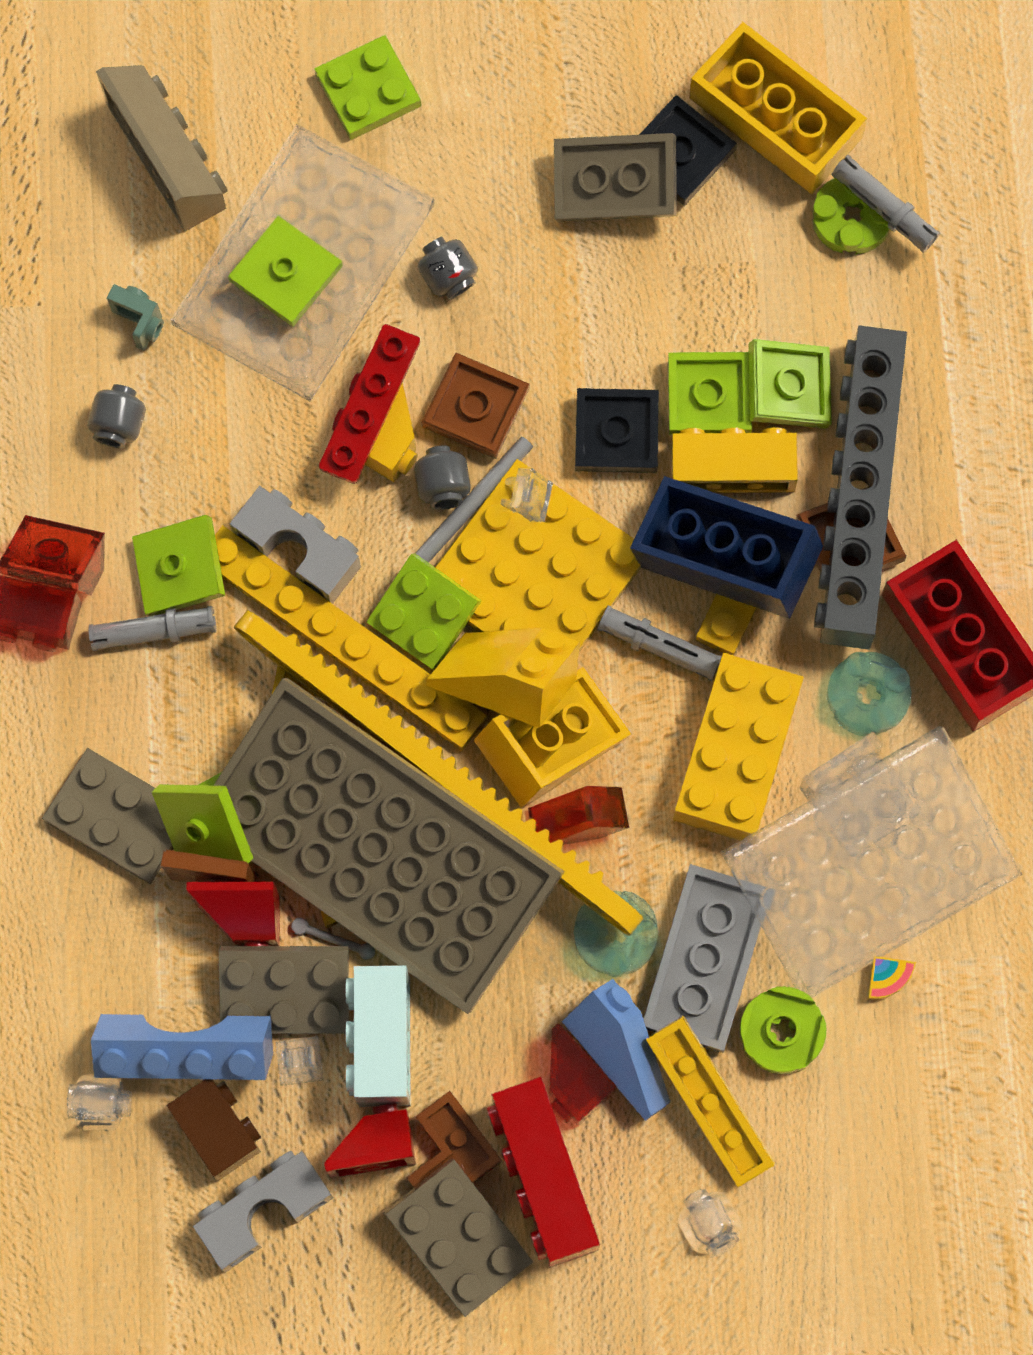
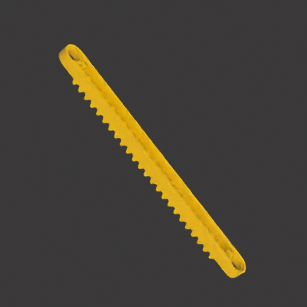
[234,610,643,936]

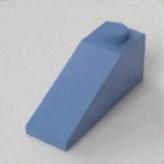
[562,979,670,1121]

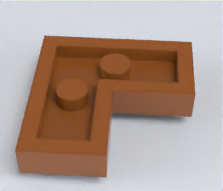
[407,1091,502,1188]

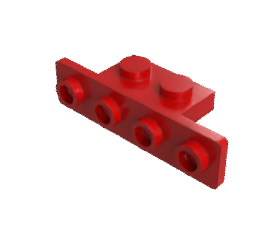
[319,324,421,484]

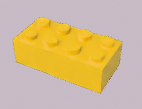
[689,22,867,194]
[673,653,804,845]

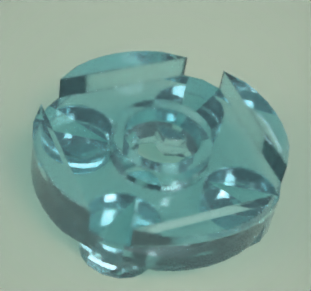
[826,652,912,737]
[573,891,659,977]

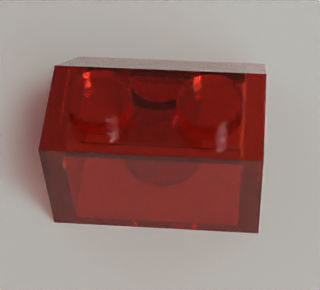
[0,515,105,596]

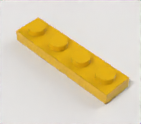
[646,1016,775,1188]

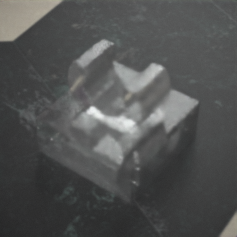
[500,468,553,522]
[276,1036,324,1086]

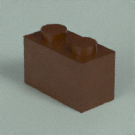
[166,1079,262,1181]

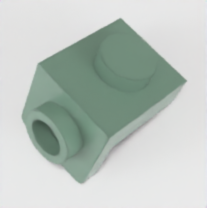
[107,284,164,351]

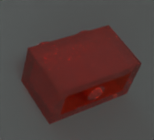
[0,575,82,652]

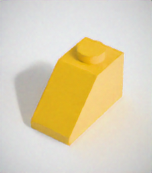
[365,383,418,482]

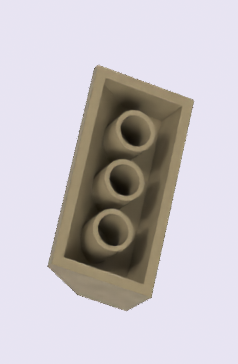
[96,65,228,231]

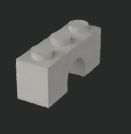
[230,486,361,604]
[193,1151,334,1272]

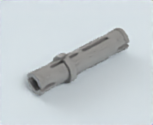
[831,155,940,253]
[598,605,722,681]
[88,606,217,651]

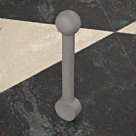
[291,918,375,960]

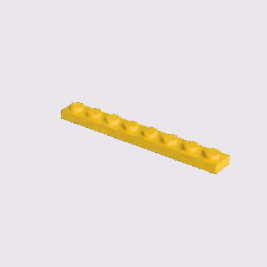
[215,525,487,752]

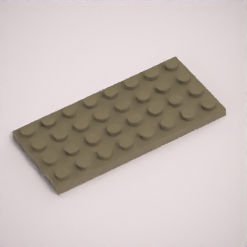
[214,678,565,1014]

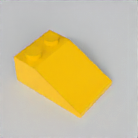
[426,628,580,728]
[474,667,631,808]

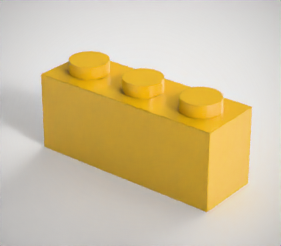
[671,428,798,493]

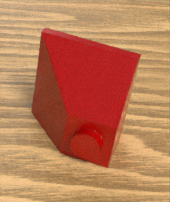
[187,882,280,946]
[324,1104,417,1179]

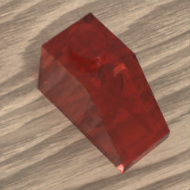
[528,786,629,845]
[549,1023,617,1126]

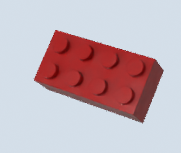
[882,539,1033,732]
[486,1077,600,1268]

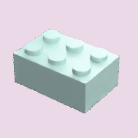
[346,965,411,1107]

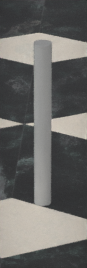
[415,437,533,563]

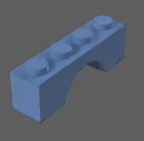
[91,1014,273,1080]

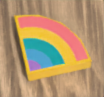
[867,956,916,1000]

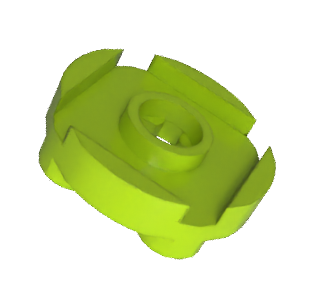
[812,178,889,254]
[740,986,827,1074]

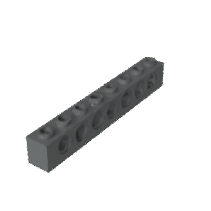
[814,325,907,650]

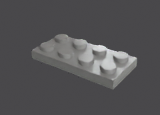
[643,864,772,1053]

